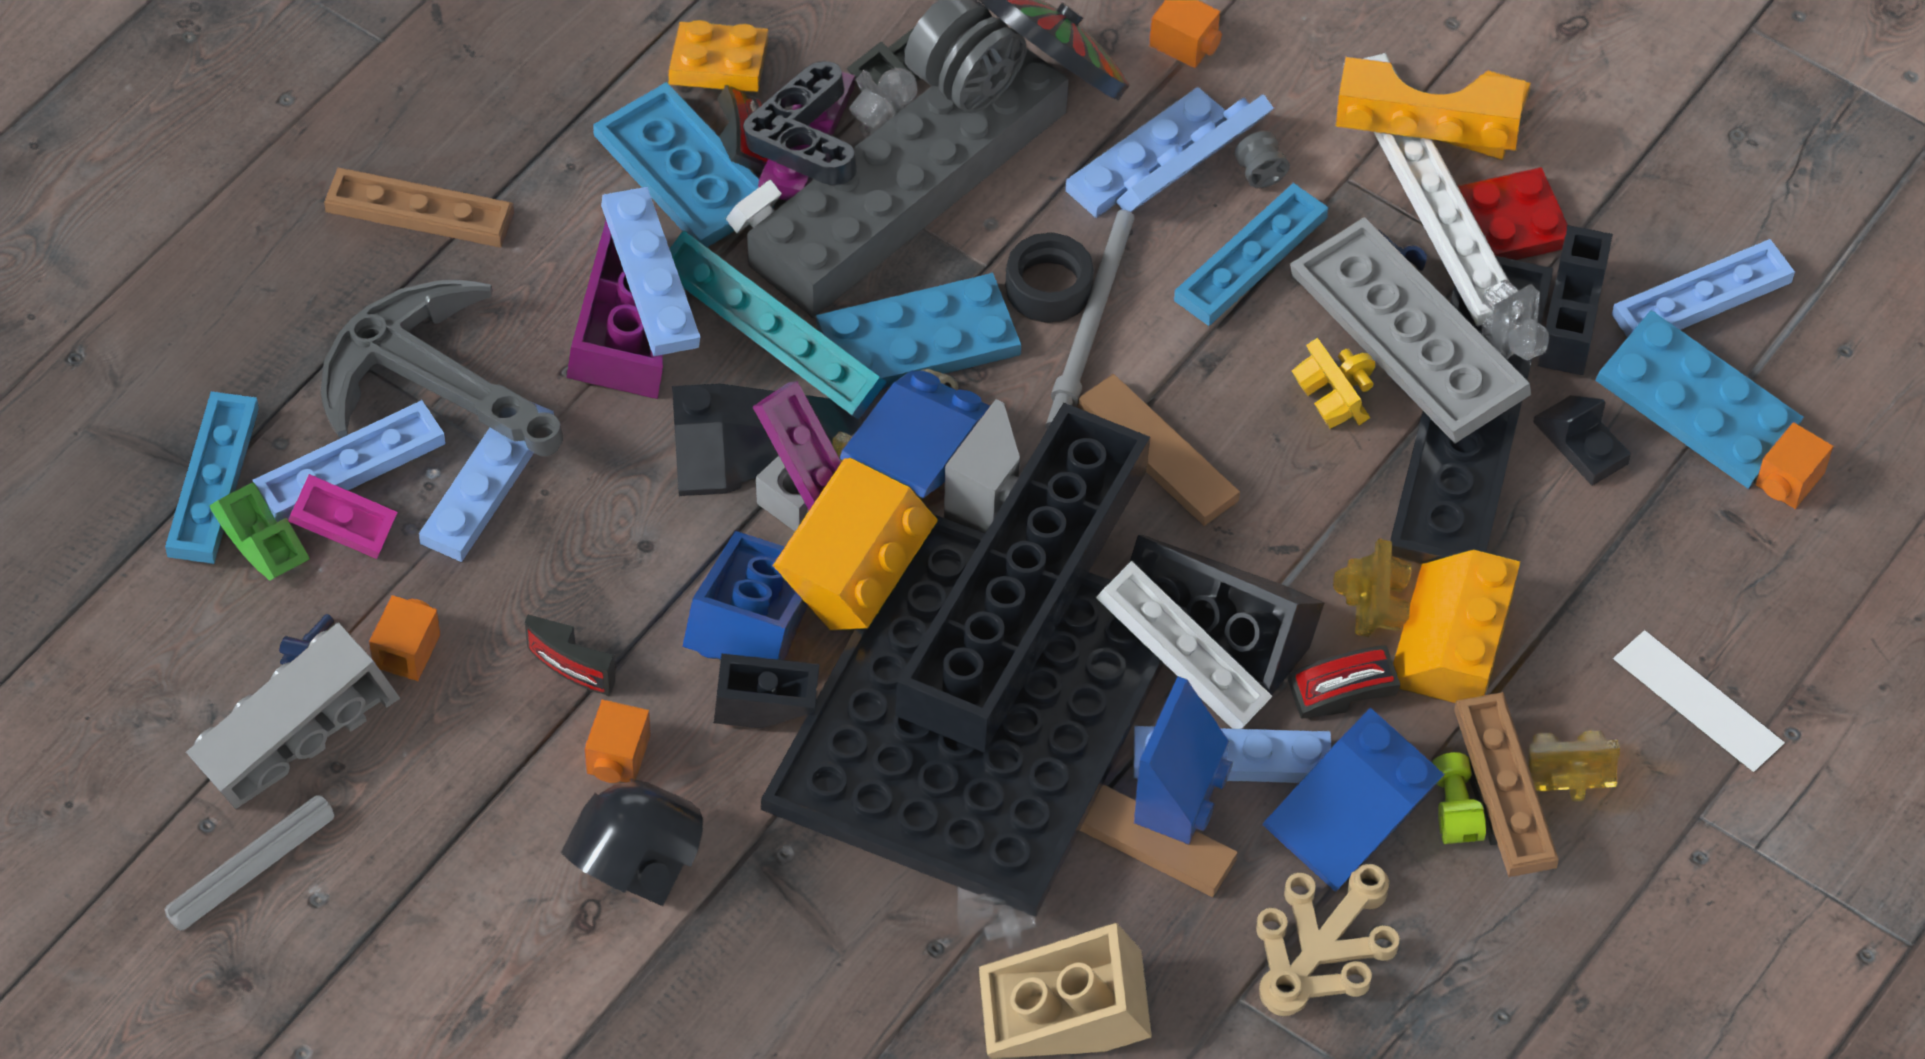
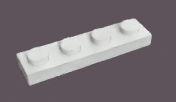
[1096,561,1272,729]

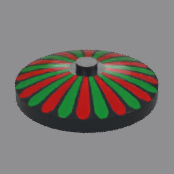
[979,0,1130,100]

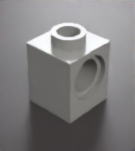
[756,456,809,531]

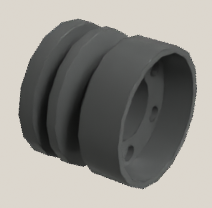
[905,0,1026,113]

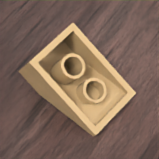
[979,923,1152,1059]

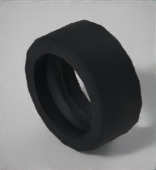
[1005,232,1094,323]

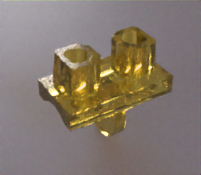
[1333,538,1411,637]
[1528,731,1620,801]

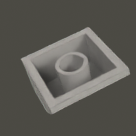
[944,399,1020,533]

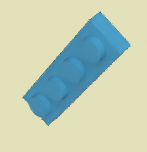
[1174,183,1328,326]
[165,391,259,564]

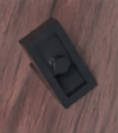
[1533,395,1631,486]

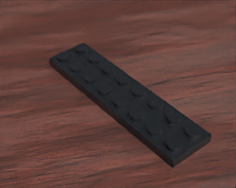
[1387,256,1554,563]

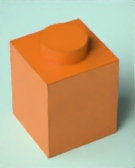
[1149,0,1222,68]
[1756,422,1833,509]
[369,595,440,681]
[585,699,651,783]

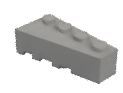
[186,623,400,809]

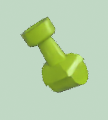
[1431,752,1486,844]

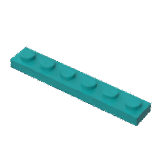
[670,230,887,420]

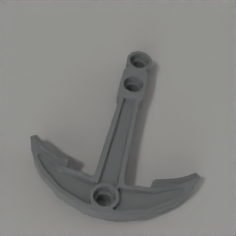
[320,280,563,456]

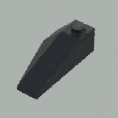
[672,383,863,496]
[1129,535,1325,695]

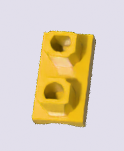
[1292,338,1376,429]

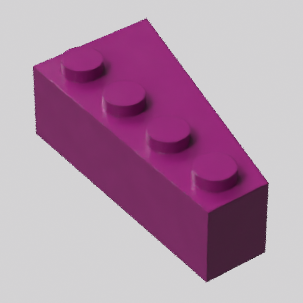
[566,209,663,399]

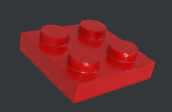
[1458,167,1568,260]

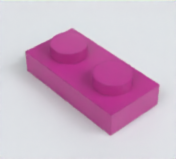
[288,474,397,559]

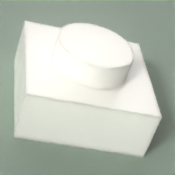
[726,180,782,233]

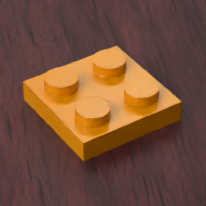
[668,20,768,92]

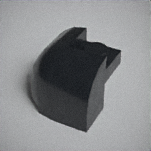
[561,779,703,906]

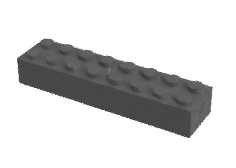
[748,47,1069,318]

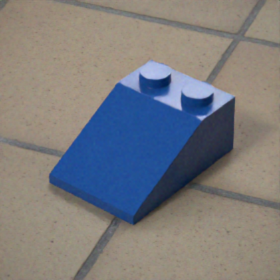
[839,370,990,498]
[682,531,808,660]
[1134,676,1233,845]
[1262,707,1444,892]

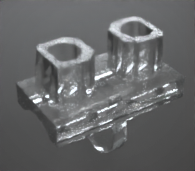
[849,68,918,137]
[1482,280,1549,360]
[957,887,1048,949]

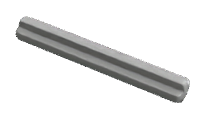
[165,795,334,931]

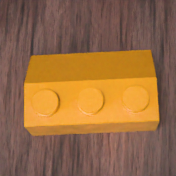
[773,458,938,630]
[1393,550,1520,703]

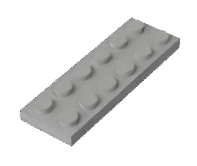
[1290,217,1531,443]

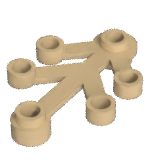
[1256,864,1400,1016]

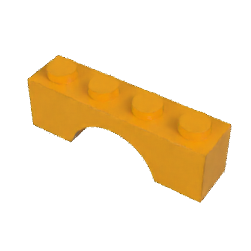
[1336,57,1526,151]

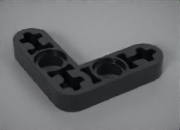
[743,61,857,185]

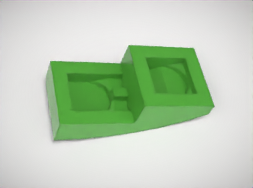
[209,482,310,581]

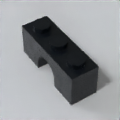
[1538,225,1613,376]

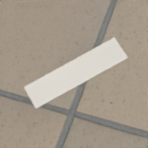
[1613,630,1785,772]

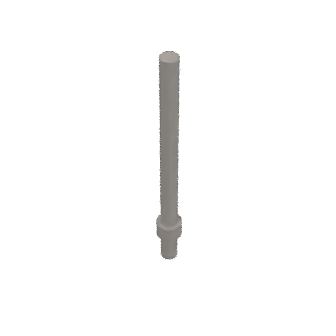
[1045,210,1135,429]

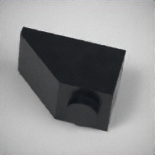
[714,653,819,729]

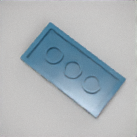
[593,82,775,247]
[816,273,1021,389]
[1595,310,1804,489]

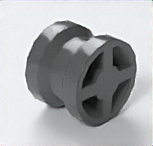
[1234,131,1290,188]

